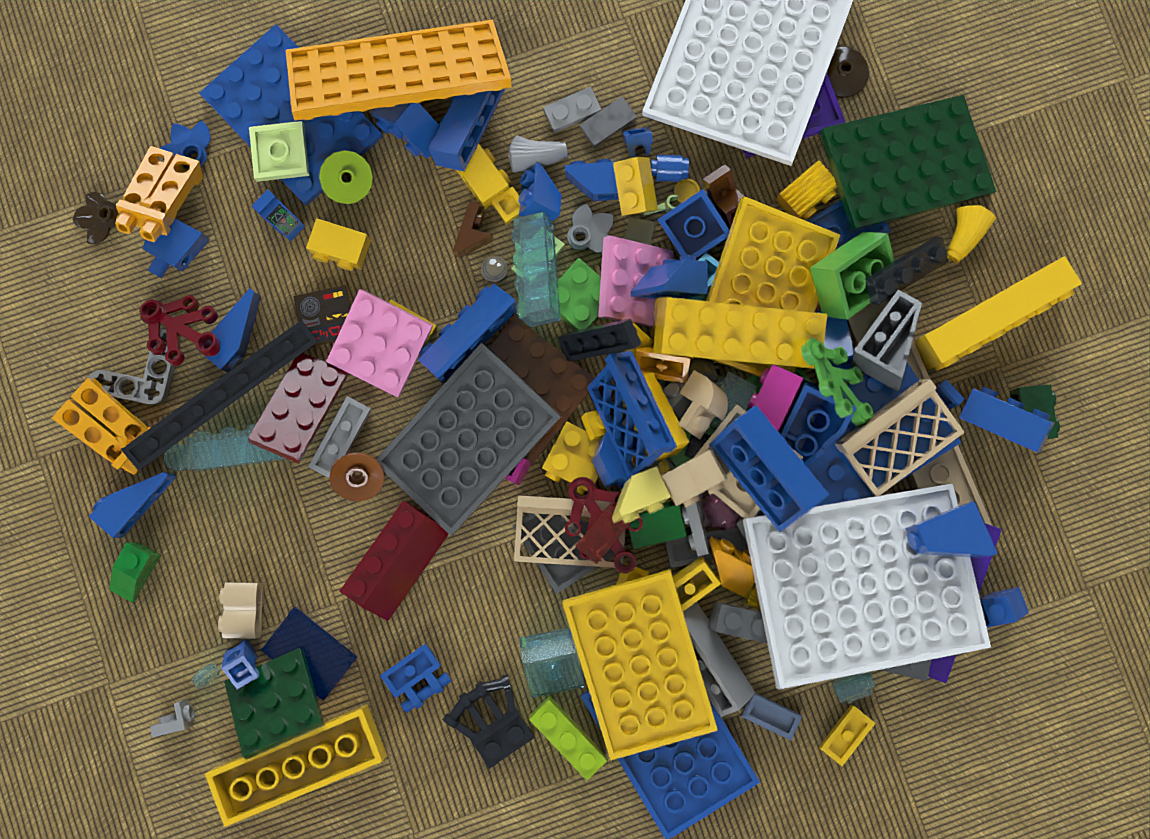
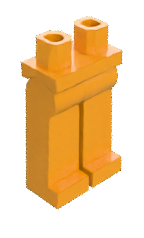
[115,146,203,242]
[52,378,151,475]

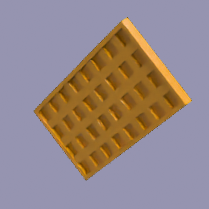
[286,20,512,121]

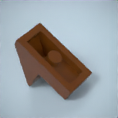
[453,201,493,258]

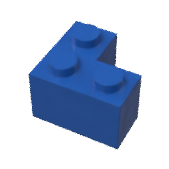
[372,103,440,159]

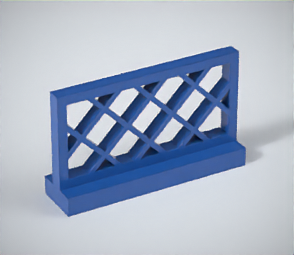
[587,351,677,479]

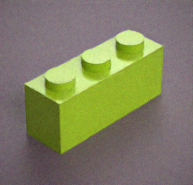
[529,696,607,781]

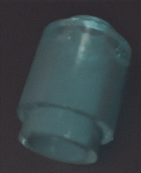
[832,672,875,704]

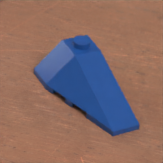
[779,380,856,468]

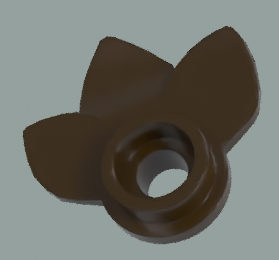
[73,192,119,245]

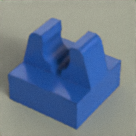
[622,127,653,157]

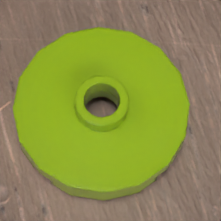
[319,150,373,204]

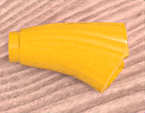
[947,205,996,263]

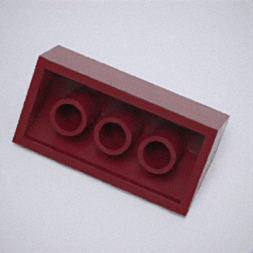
[339,501,449,621]

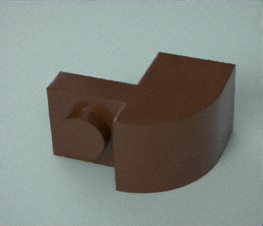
[703,164,744,229]

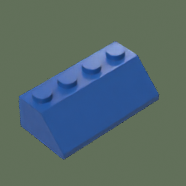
[418,284,518,385]
[709,405,829,532]

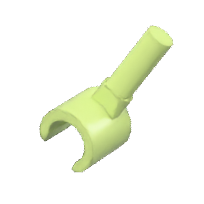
[644,194,678,216]

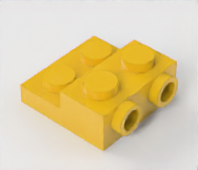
[542,421,600,495]

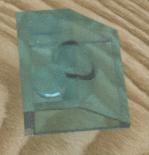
[519,628,585,697]

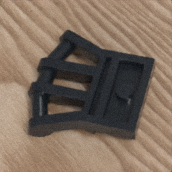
[442,674,535,769]

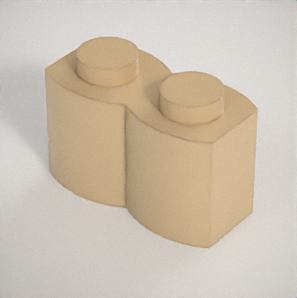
[661,449,728,508]
[218,582,264,639]

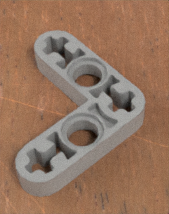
[89,329,181,406]

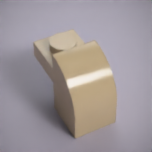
[678,371,728,439]

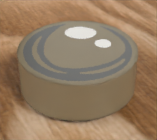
[481,256,508,284]

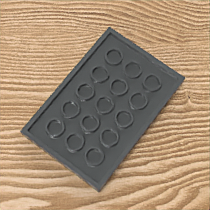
[376,343,562,536]

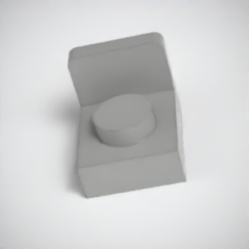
[150,699,195,737]

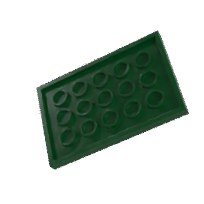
[820,94,997,231]

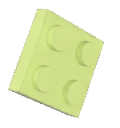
[249,121,309,182]

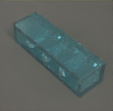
[511,211,561,327]
[185,424,288,472]

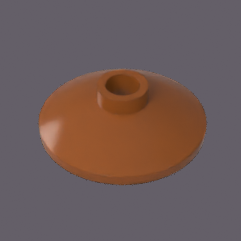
[329,453,384,501]

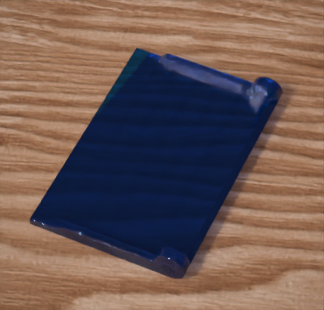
[261,607,358,701]

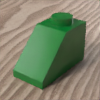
[109,542,161,603]

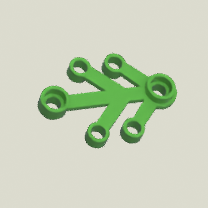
[801,338,873,426]

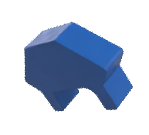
[592,432,638,489]

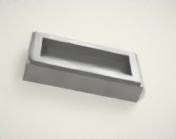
[579,96,637,148]

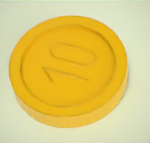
[674,179,700,204]

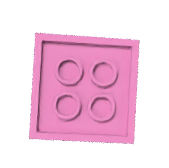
[598,236,673,328]
[326,289,434,397]

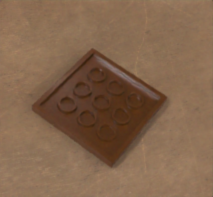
[489,316,595,465]

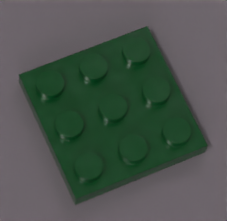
[224,648,325,760]

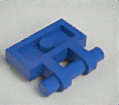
[380,643,452,713]

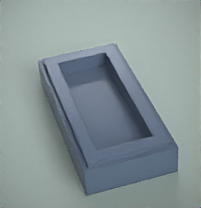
[740,693,802,741]

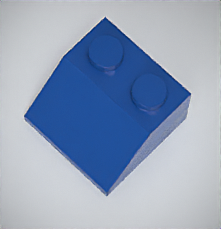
[631,255,708,299]

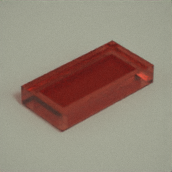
[575,503,632,564]

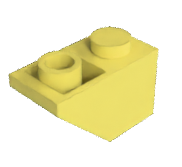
[612,466,671,524]

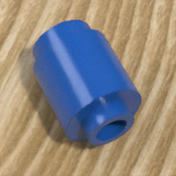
[651,155,689,182]

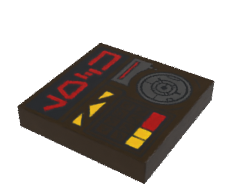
[293,285,351,348]

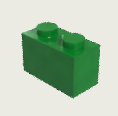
[628,501,687,549]

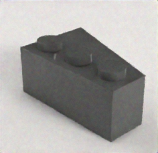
[851,290,922,392]

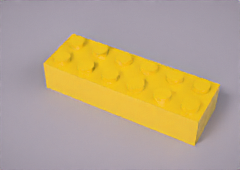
[914,256,1082,371]
[653,297,827,368]
[205,704,387,827]

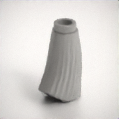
[508,135,568,173]

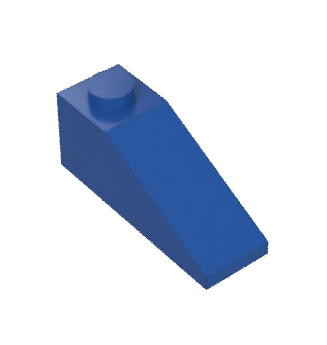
[197,288,261,373]
[89,472,177,538]

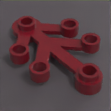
[139,295,221,366]
[565,477,643,574]

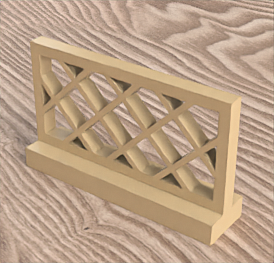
[834,379,964,497]
[514,496,625,568]

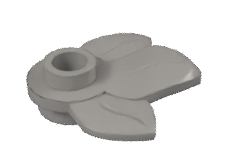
[567,204,613,253]

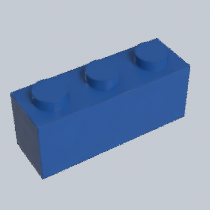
[959,386,1055,453]

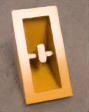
[635,346,691,383]

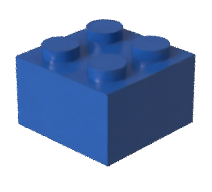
[658,189,730,260]

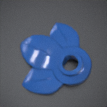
[160,121,211,168]

